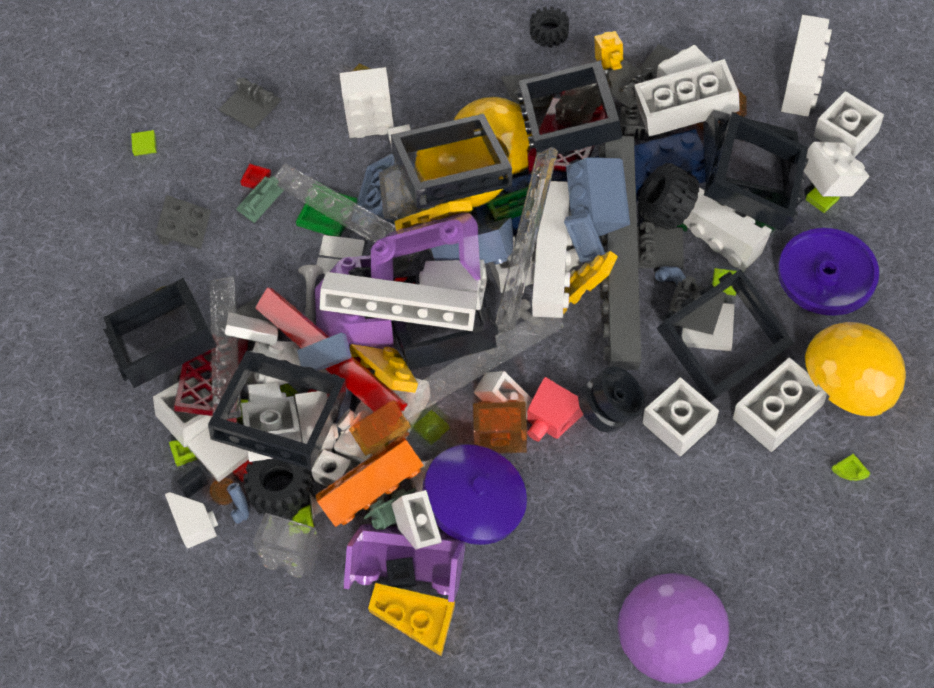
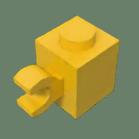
[594,31,623,70]

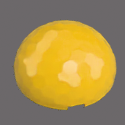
[453,97,532,174]
[415,129,512,207]
[805,322,906,416]

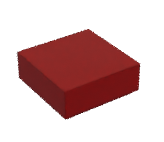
[240,164,272,189]

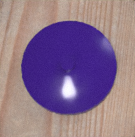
[778,228,879,316]
[422,444,527,545]

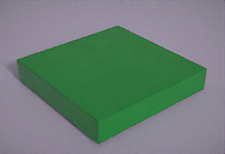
[296,186,357,237]

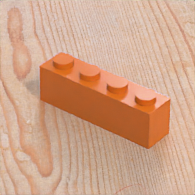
[316,434,424,527]

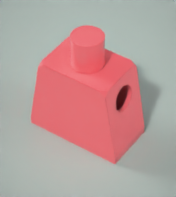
[527,377,583,442]

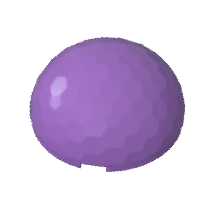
[617,573,730,684]

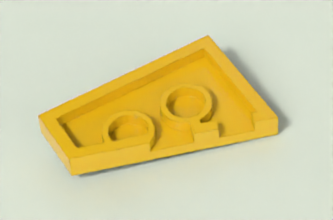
[394,199,472,231]
[563,251,618,314]
[350,344,418,393]
[368,583,455,656]

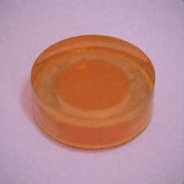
[210,478,234,505]

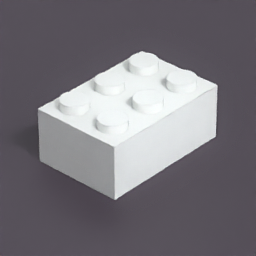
[340,67,394,138]
[733,358,827,452]

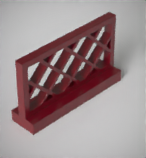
[527,98,606,174]
[174,338,249,423]

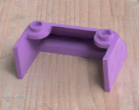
[371,212,481,281]
[315,255,394,349]
[344,524,466,602]

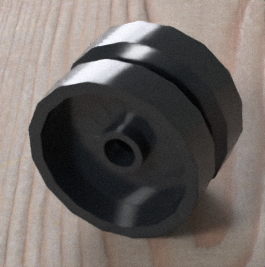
[578,366,645,433]

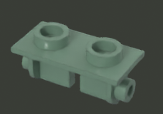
[236,176,284,224]
[364,488,416,530]

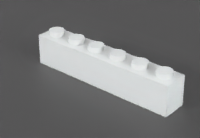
[532,181,572,318]
[320,272,478,331]

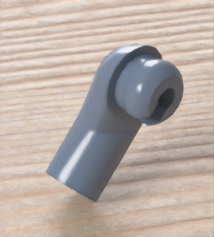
[655,266,686,285]
[227,482,250,524]

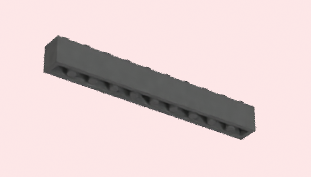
[599,136,641,370]

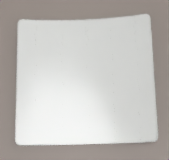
[316,235,365,274]

